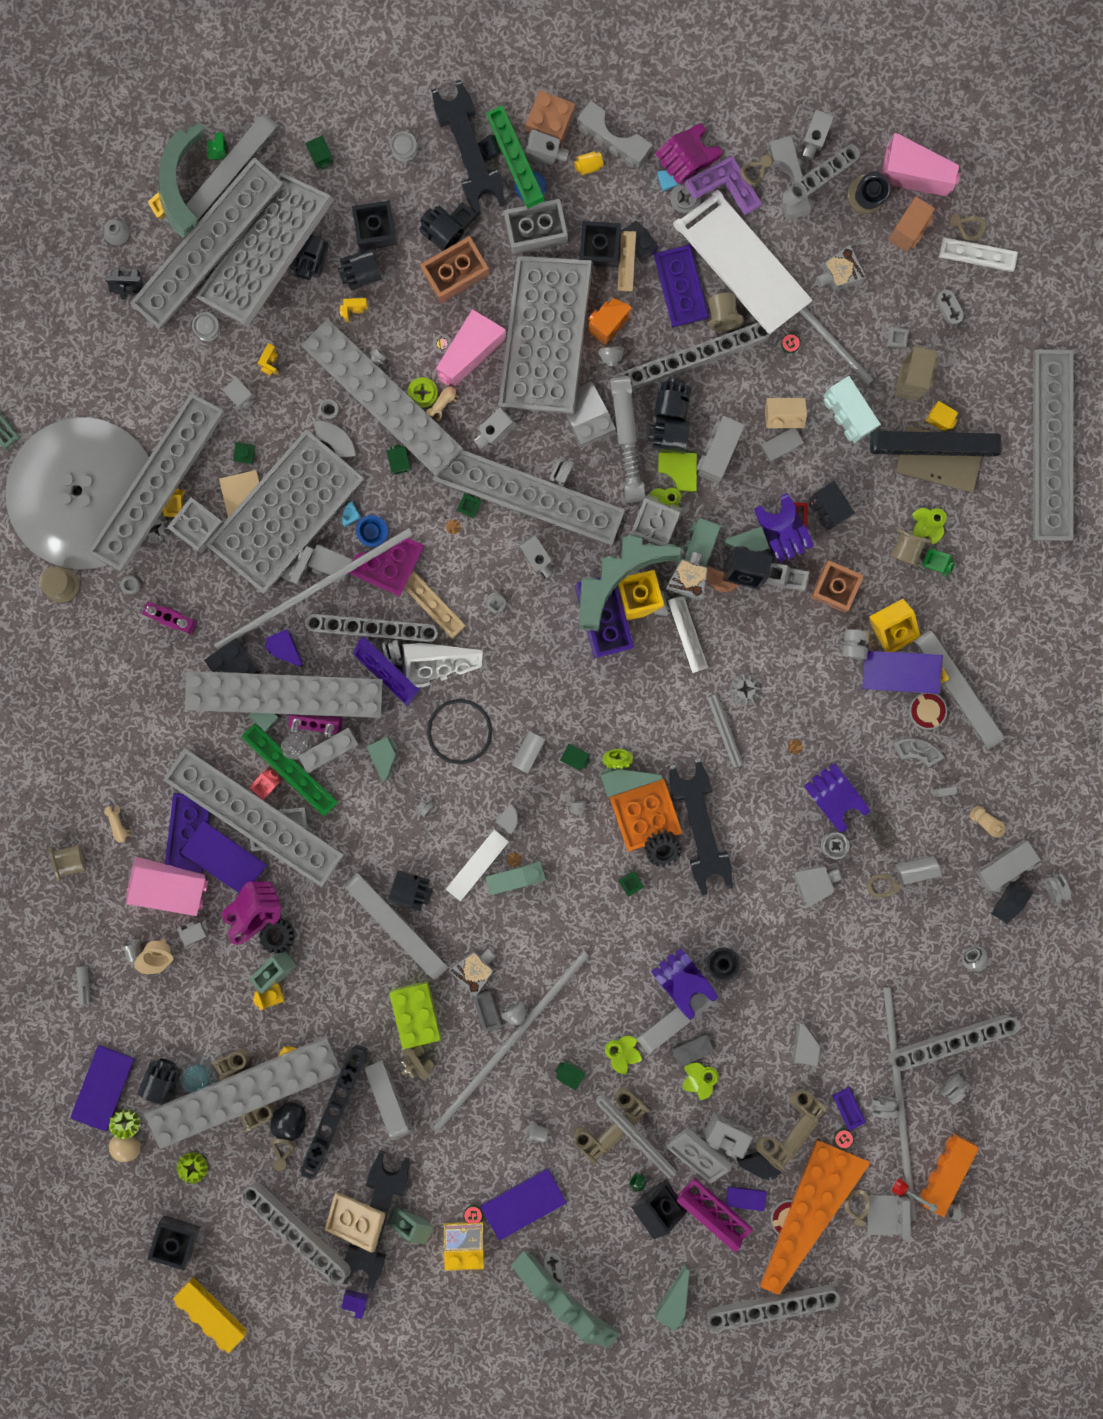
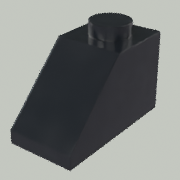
[621,221,658,263]
[990,882,1033,924]
[736,1149,782,1180]

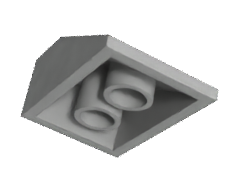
[565,381,616,448]

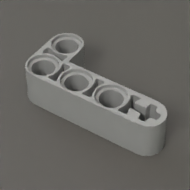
[365,1060,414,1140]

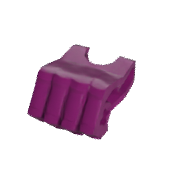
[655,123,723,185]
[221,881,281,945]

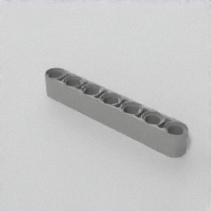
[186,114,281,224]
[305,614,439,643]
[913,630,1004,750]
[344,871,449,980]
[888,1015,1020,1071]
[242,1183,350,1285]
[707,1285,840,1331]

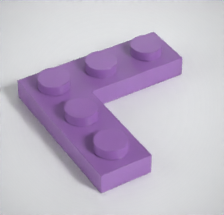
[684,156,762,215]

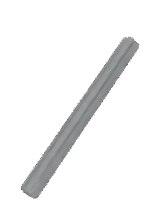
[596,1095,677,1179]

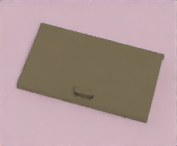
[895,426,981,493]

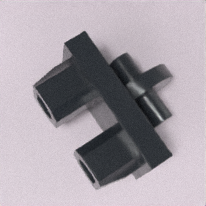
[105,269,144,300]

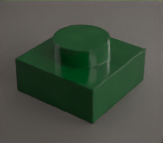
[233,442,255,465]
[456,493,482,519]
[618,871,644,897]

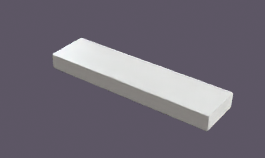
[939,237,1018,272]
[668,596,708,673]
[446,830,509,901]

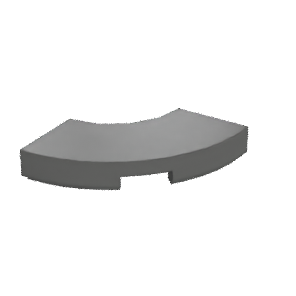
[315,421,356,458]
[892,738,945,767]

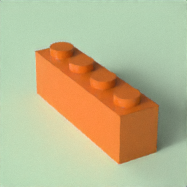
[919,1133,979,1217]

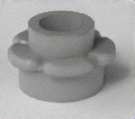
[370,348,387,366]
[417,800,434,817]
[569,801,588,814]
[947,1202,964,1222]

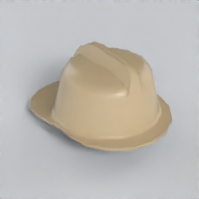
[134,938,173,974]

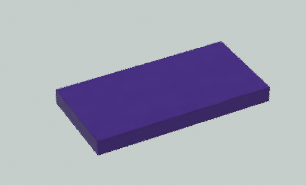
[653,245,709,328]
[353,636,419,706]
[862,651,943,694]
[165,793,210,874]
[180,821,267,893]
[70,1045,135,1132]
[481,1168,567,1241]

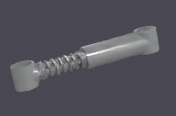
[610,376,645,504]

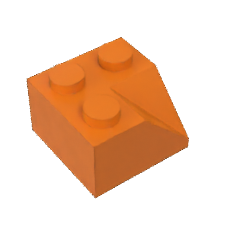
[588,298,632,346]

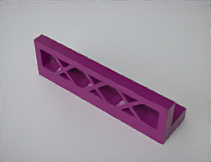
[677,1177,753,1253]

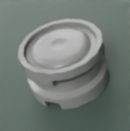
[390,131,418,162]
[192,312,221,342]
[549,456,575,486]
[382,639,403,667]
[821,832,850,859]
[1045,874,1071,904]
[940,1073,970,1104]
[871,1097,899,1118]

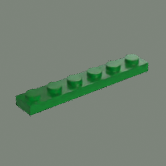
[485,105,545,209]
[241,723,338,817]

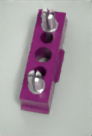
[142,601,197,635]
[288,714,343,737]

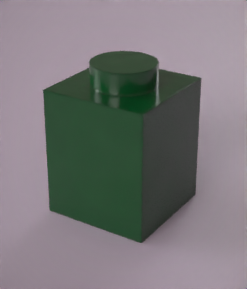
[305,135,334,170]
[386,445,411,476]
[560,744,591,771]
[554,1059,586,1091]

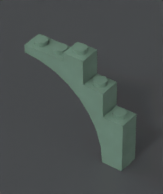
[579,535,681,631]
[511,1251,620,1348]

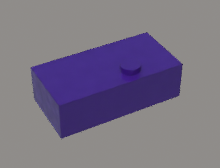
[574,577,634,659]

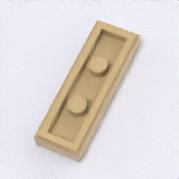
[618,231,636,291]

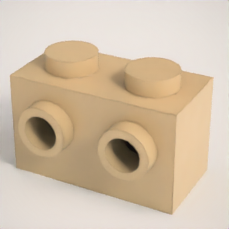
[765,398,807,428]

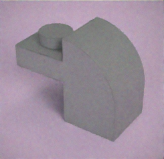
[766,563,811,592]

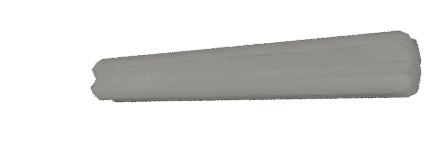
[708,695,743,768]

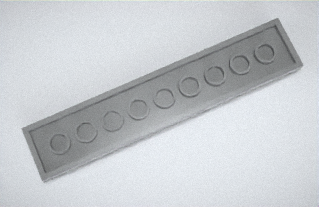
[130,158,284,330]
[301,318,463,477]
[1033,350,1073,541]
[88,393,225,573]
[432,450,625,546]
[185,671,382,718]
[163,748,344,887]
[144,1036,341,1149]

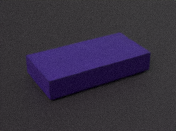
[832,1087,866,1131]
[726,1186,767,1211]

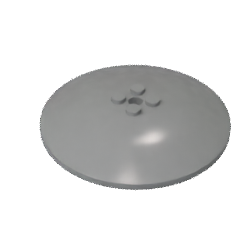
[6,418,149,570]

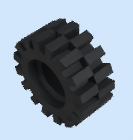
[644,830,682,867]
[258,918,295,954]

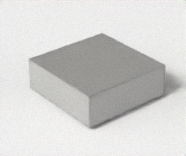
[887,327,909,349]
[933,786,957,797]

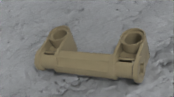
[211,1049,276,1132]
[573,1087,650,1165]
[756,1090,828,1172]

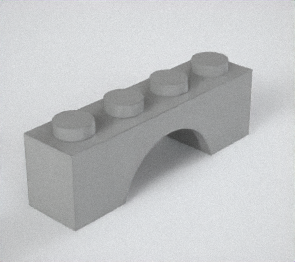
[577,100,652,169]
[767,136,812,220]

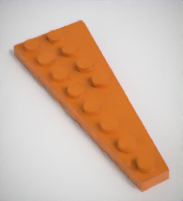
[760,1139,870,1295]

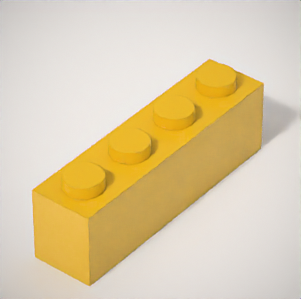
[173,1277,248,1353]

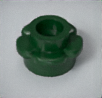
[629,1173,647,1192]

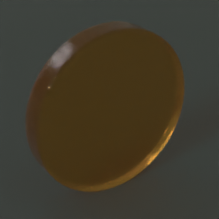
[446,520,461,534]
[788,739,803,754]
[507,852,522,867]

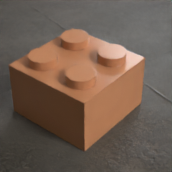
[525,90,575,147]
[888,196,935,252]
[810,560,864,613]

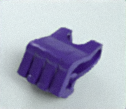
[754,493,814,562]
[804,763,871,833]
[651,948,718,1020]

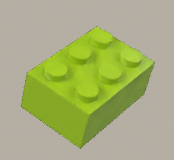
[389,981,442,1049]

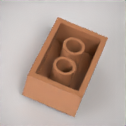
[420,236,490,304]

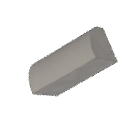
[511,731,546,773]
[496,803,518,834]
[895,856,942,885]

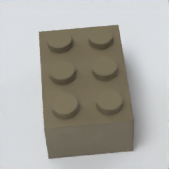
[894,346,939,401]

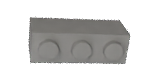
[298,728,360,773]
[975,840,1040,892]

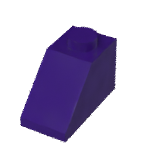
[265,629,304,667]

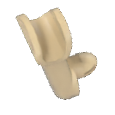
[426,386,459,421]
[104,806,131,843]
[970,806,1006,838]

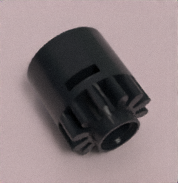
[419,205,465,251]
[289,235,330,280]
[338,248,382,291]
[654,378,691,421]
[648,417,690,454]
[388,870,433,911]
[707,947,743,983]
[137,1058,181,1105]

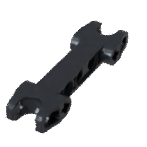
[431,80,506,216]
[669,758,733,895]
[300,1044,368,1180]
[342,1150,410,1291]

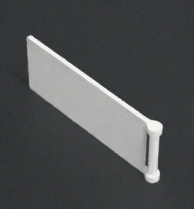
[673,190,812,334]

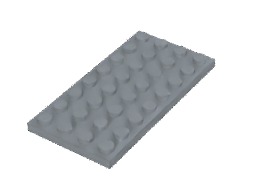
[196,172,334,328]
[498,256,593,414]
[205,430,365,595]

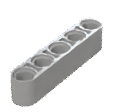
[783,145,860,206]
[636,980,722,1054]

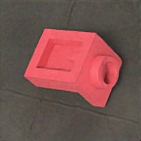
[249,767,283,800]

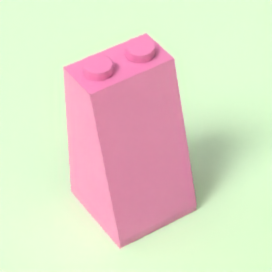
[882,133,961,197]
[436,309,506,387]
[126,857,208,916]

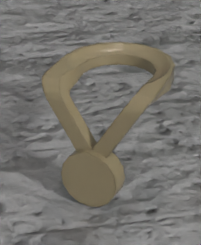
[740,154,774,186]
[950,214,986,241]
[867,874,899,898]
[271,1139,296,1172]
[845,1189,870,1226]

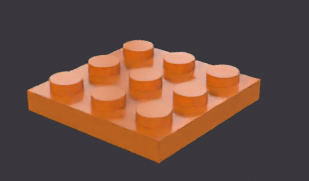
[609,779,682,852]

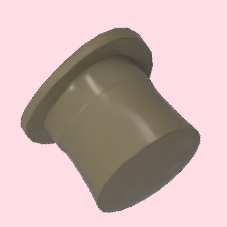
[707,293,743,332]
[890,527,932,566]
[39,567,80,603]
[48,844,86,882]

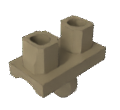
[401,1045,435,1080]

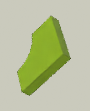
[658,453,697,492]

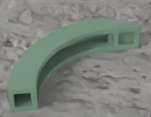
[158,122,205,238]

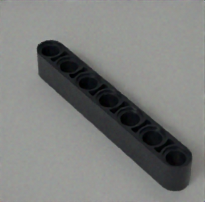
[870,431,1002,457]

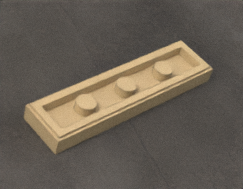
[404,571,466,639]

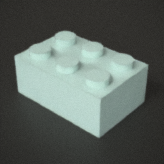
[823,376,881,444]

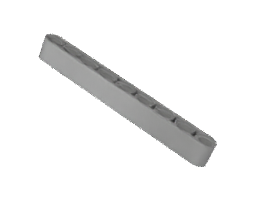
[613,322,771,390]

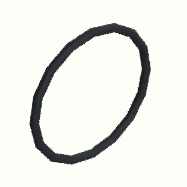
[427,699,493,765]

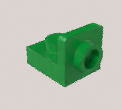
[207,132,228,160]
[922,548,955,577]

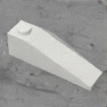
[402,643,483,687]

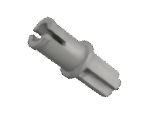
[75,966,91,1005]

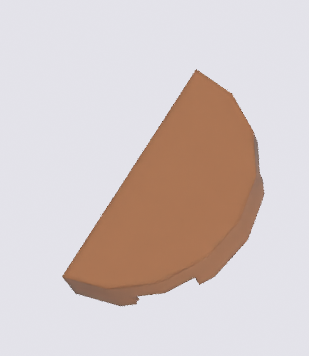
[706,565,738,592]

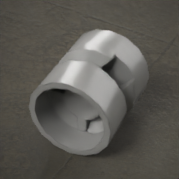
[842,630,870,660]

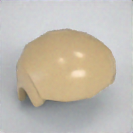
[109,1136,141,1162]

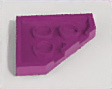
[348,538,424,597]

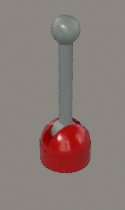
[892,1178,938,1212]

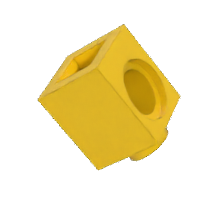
[925,401,958,432]

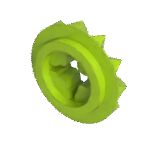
[407,377,438,408]
[602,749,633,769]
[109,1108,141,1139]
[176,1152,208,1184]

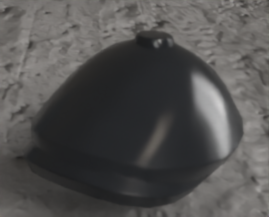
[855,171,893,210]
[270,1102,306,1142]

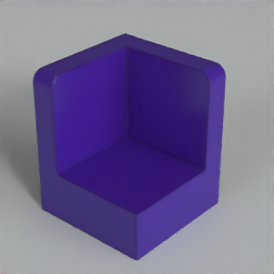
[341,1289,368,1319]

